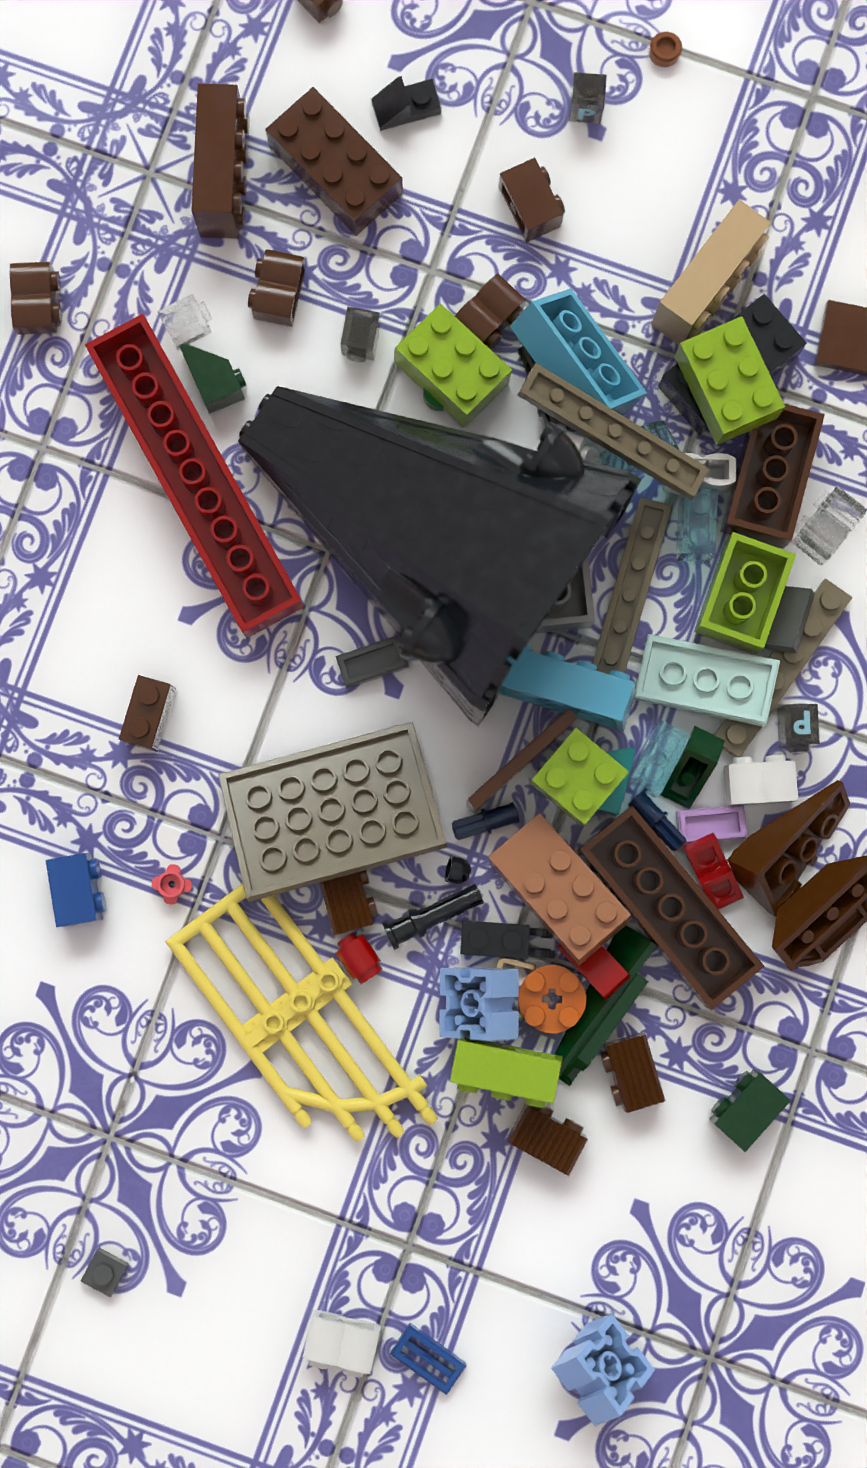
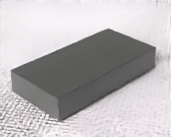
[764,586,815,653]
[335,635,409,689]

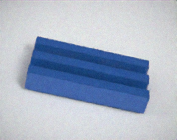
[390,1323,466,1395]

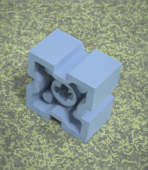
[440,967,519,1041]
[551,1313,655,1426]

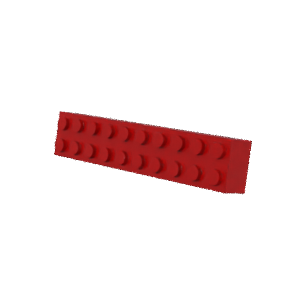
[84,314,304,639]

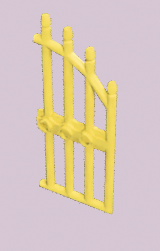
[165,883,438,1142]

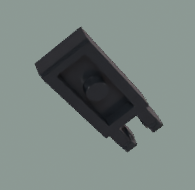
[460,920,555,959]

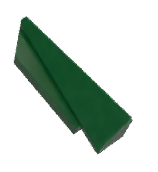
[554,925,657,1086]

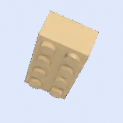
[651,199,771,345]

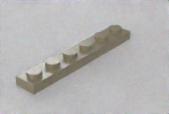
[517,363,709,500]
[592,497,672,674]
[714,578,853,757]

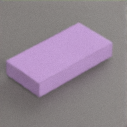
[676,805,747,844]

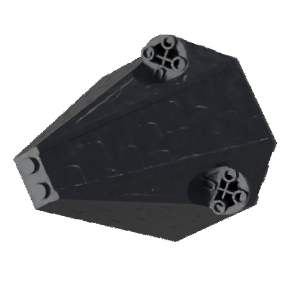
[238,386,642,727]

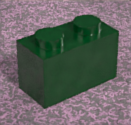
[709,1069,791,1152]

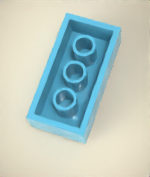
[510,288,647,416]
[499,645,636,731]

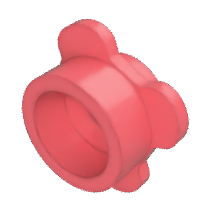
[152,864,192,905]

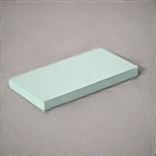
[634,634,780,727]

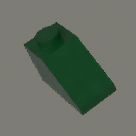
[179,343,247,414]
[659,726,725,809]

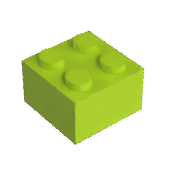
[529,728,629,827]

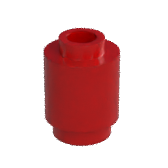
[335,932,383,985]

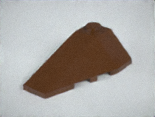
[727,780,850,917]

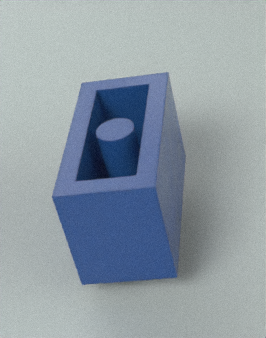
[45,853,106,927]

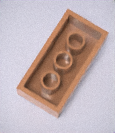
[488,813,631,965]

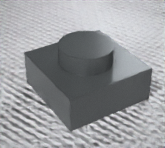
[80,1247,129,1298]

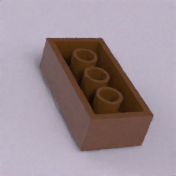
[191,83,250,239]
[265,87,403,236]
[720,403,825,549]

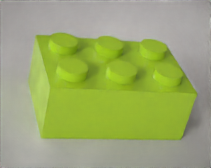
[393,303,512,428]
[675,316,785,445]
[694,532,796,654]
[450,1038,563,1108]

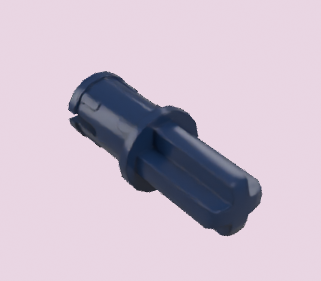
[628,791,686,851]
[452,802,520,840]

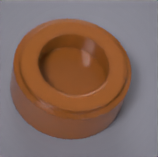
[649,31,682,67]

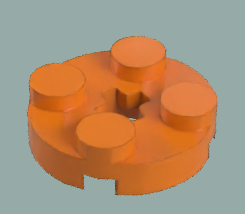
[518,965,586,1033]

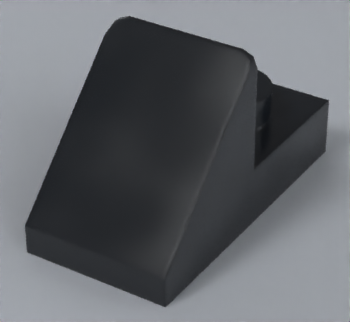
[371,76,441,131]

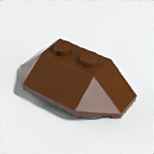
[772,855,867,971]

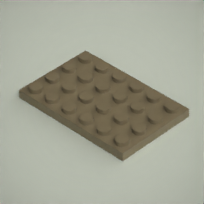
[218,722,447,902]

